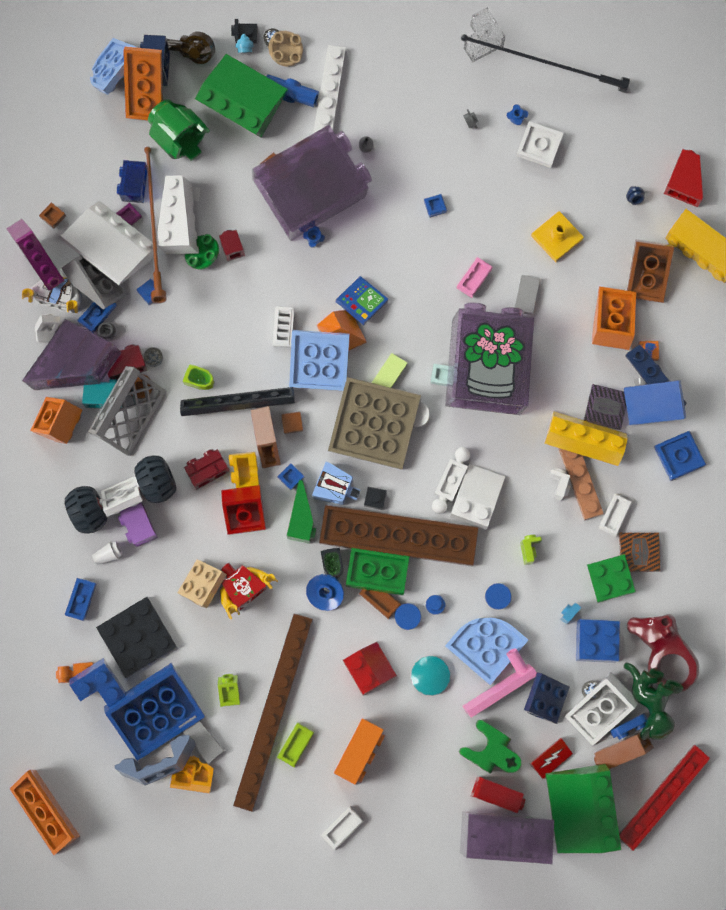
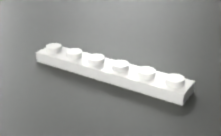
[311,45,346,150]

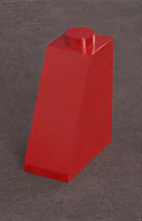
[663,149,703,207]
[470,777,526,813]

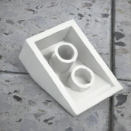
[450,464,505,530]
[565,672,638,746]

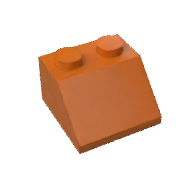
[30,397,83,444]

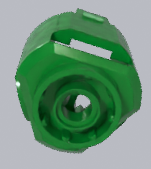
[148,99,210,161]

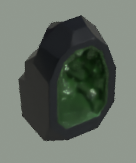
[320,547,343,579]

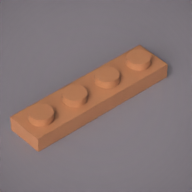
[559,448,604,521]

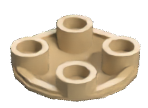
[268,31,303,67]

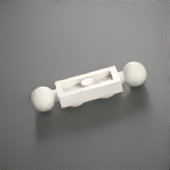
[432,447,470,514]

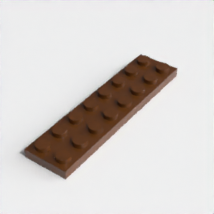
[319,505,479,567]

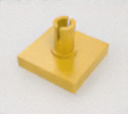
[531,211,584,263]

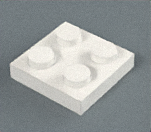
[516,121,563,168]

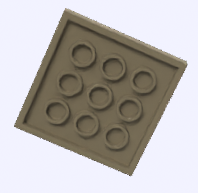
[328,377,421,470]

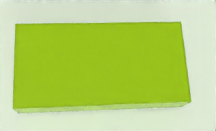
[277,722,314,768]

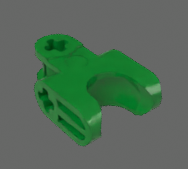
[458,720,521,774]

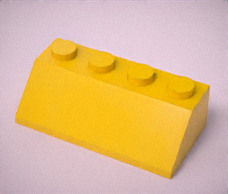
[665,209,726,283]
[544,411,628,466]

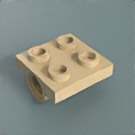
[177,559,227,609]

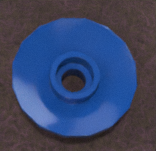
[306,574,344,611]

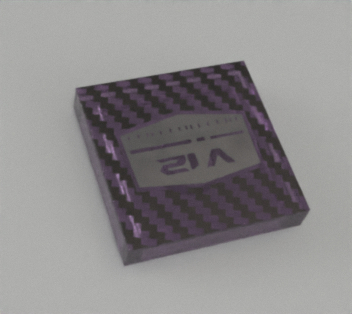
[583,384,626,430]

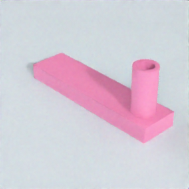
[462,648,537,718]

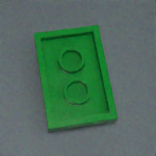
[346,548,410,596]

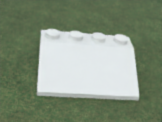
[60,201,154,285]

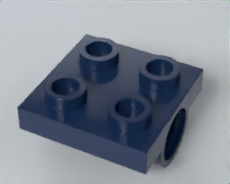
[524,672,570,724]

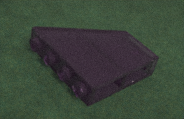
[22,319,122,390]

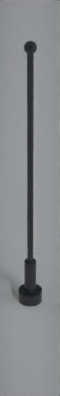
[461,34,630,93]

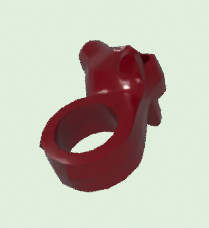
[627,614,699,692]

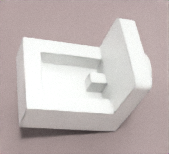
[35,314,60,343]
[549,469,570,501]

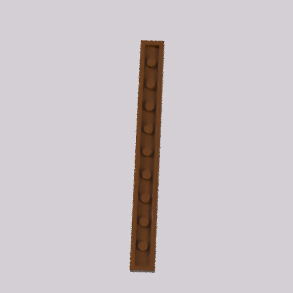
[233,614,313,812]

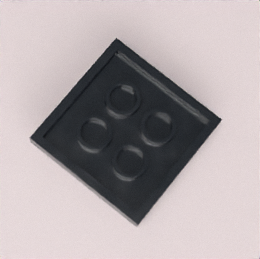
[96,597,177,678]

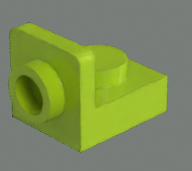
[520,534,542,565]
[217,674,240,707]

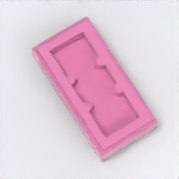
[457,257,493,298]

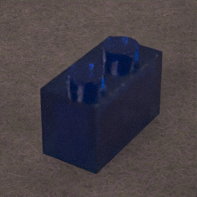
[117,160,148,203]

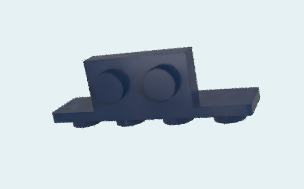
[625,345,687,406]

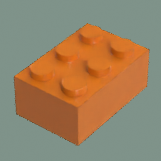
[334,718,385,785]

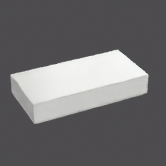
[598,494,632,537]
[321,807,364,850]

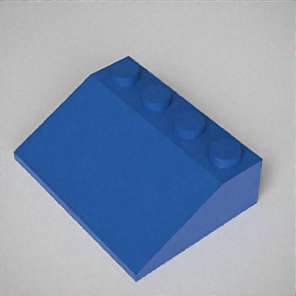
[104,663,205,761]

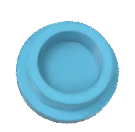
[236,34,254,53]

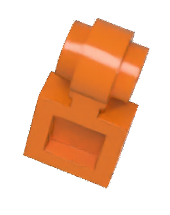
[56,662,94,683]

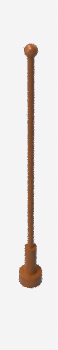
[144,146,167,303]

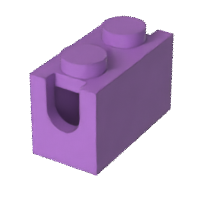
[118,502,158,547]

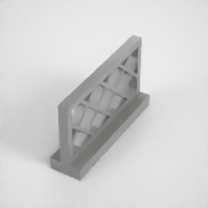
[88,366,166,456]

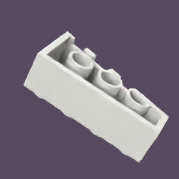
[156,176,199,254]

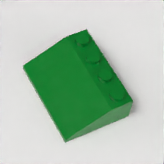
[195,54,288,138]
[545,764,621,853]

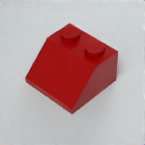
[221,485,266,535]
[343,642,397,696]

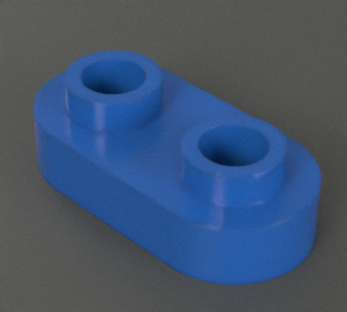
[610,713,648,740]

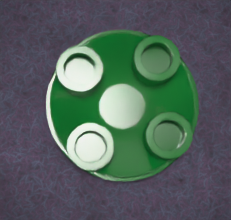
[185,234,219,270]

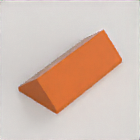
[10,770,80,855]

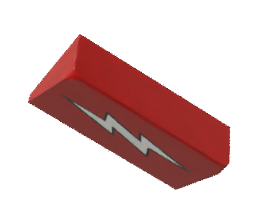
[529,738,573,779]

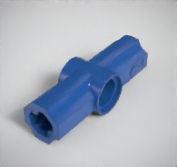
[266,74,319,107]

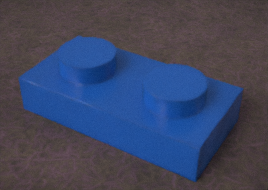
[77,302,117,333]
[65,578,97,621]

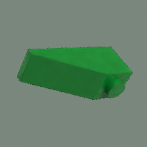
[286,480,317,544]

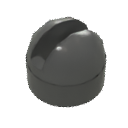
[359,136,373,153]

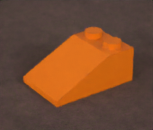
[592,286,636,350]

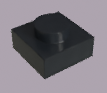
[364,487,387,510]

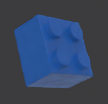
[576,619,620,663]

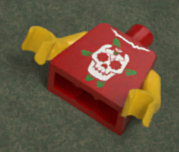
[220,563,278,619]

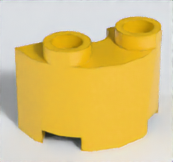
[229,452,259,488]

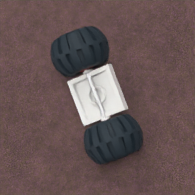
[64,455,177,534]

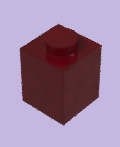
[219,230,245,262]

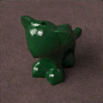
[623,662,684,740]

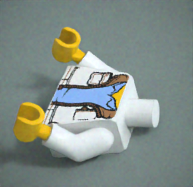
[22,266,82,313]

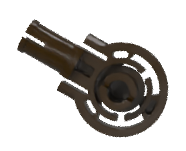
[167,31,215,64]

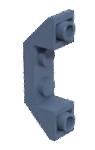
[114,735,196,786]

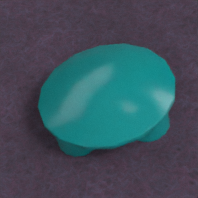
[411,656,450,696]

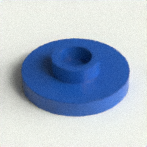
[485,583,511,610]
[395,603,421,630]

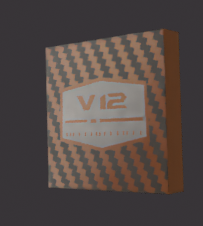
[619,532,660,572]

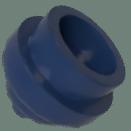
[626,186,645,205]

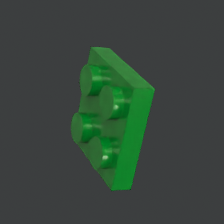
[587,554,636,603]

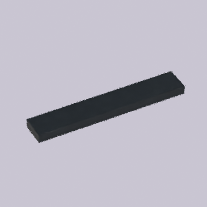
[180,387,295,416]

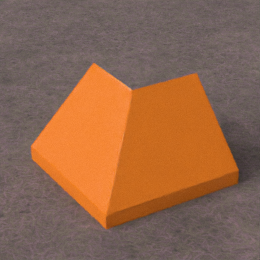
[317,310,367,351]

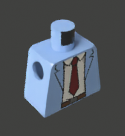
[312,462,361,505]

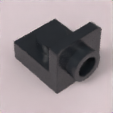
[231,19,258,44]

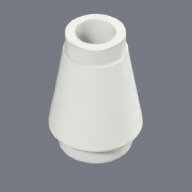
[92,541,123,565]

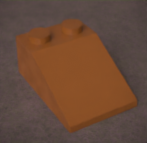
[627,239,674,303]

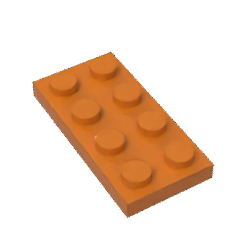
[123,46,163,120]

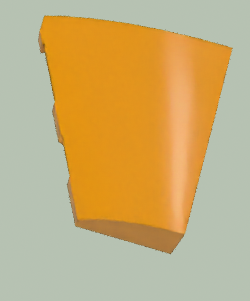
[170,755,214,794]

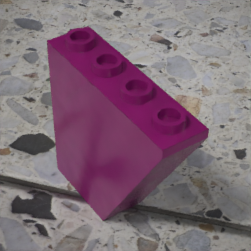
[6,219,65,291]

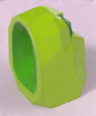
[183,364,215,390]

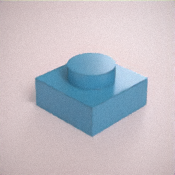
[560,602,581,624]

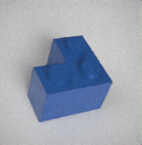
[69,658,126,707]

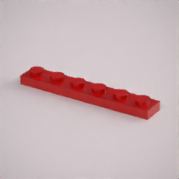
[619,745,710,851]

